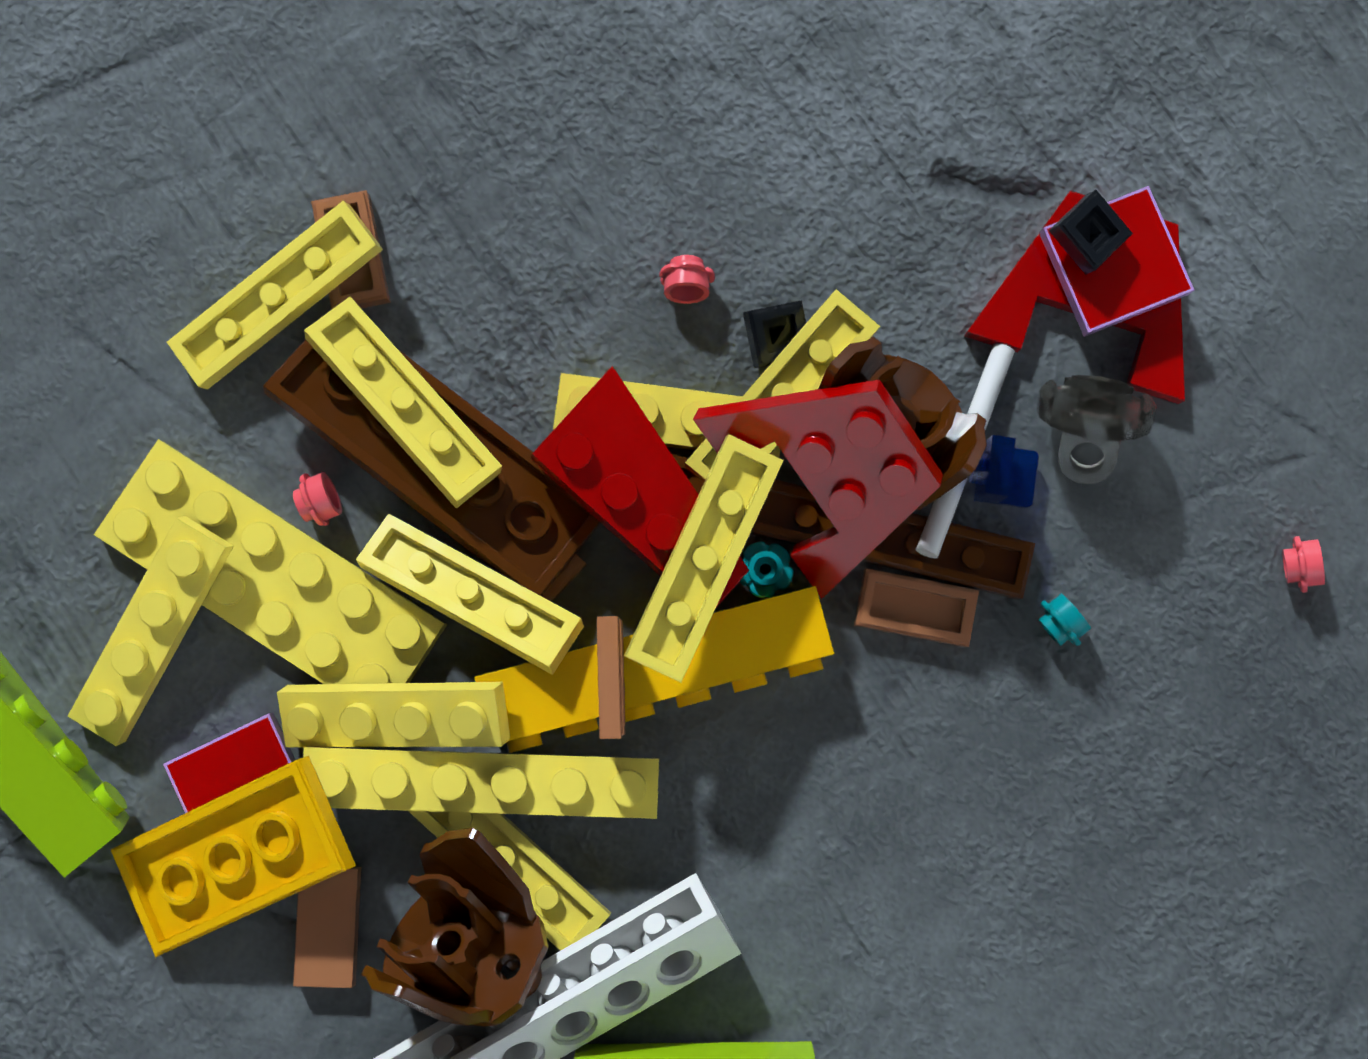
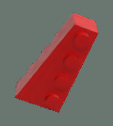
[531,366,749,607]

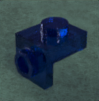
[969,435,1039,508]

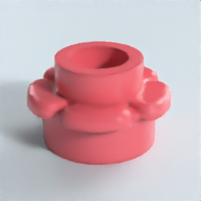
[659,255,715,304]
[293,472,342,526]
[1282,536,1325,593]

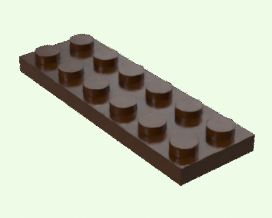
[263,304,601,596]

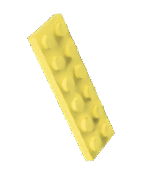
[94,439,447,684]

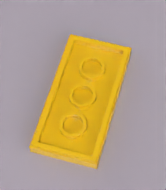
[110,756,356,957]

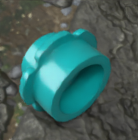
[739,541,793,598]
[1038,593,1091,646]

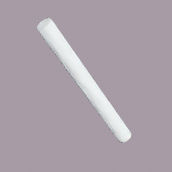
[916,343,1015,558]

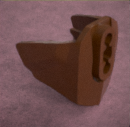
[818,337,987,510]
[361,828,548,1026]

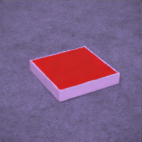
[1039,186,1194,337]
[163,713,295,813]

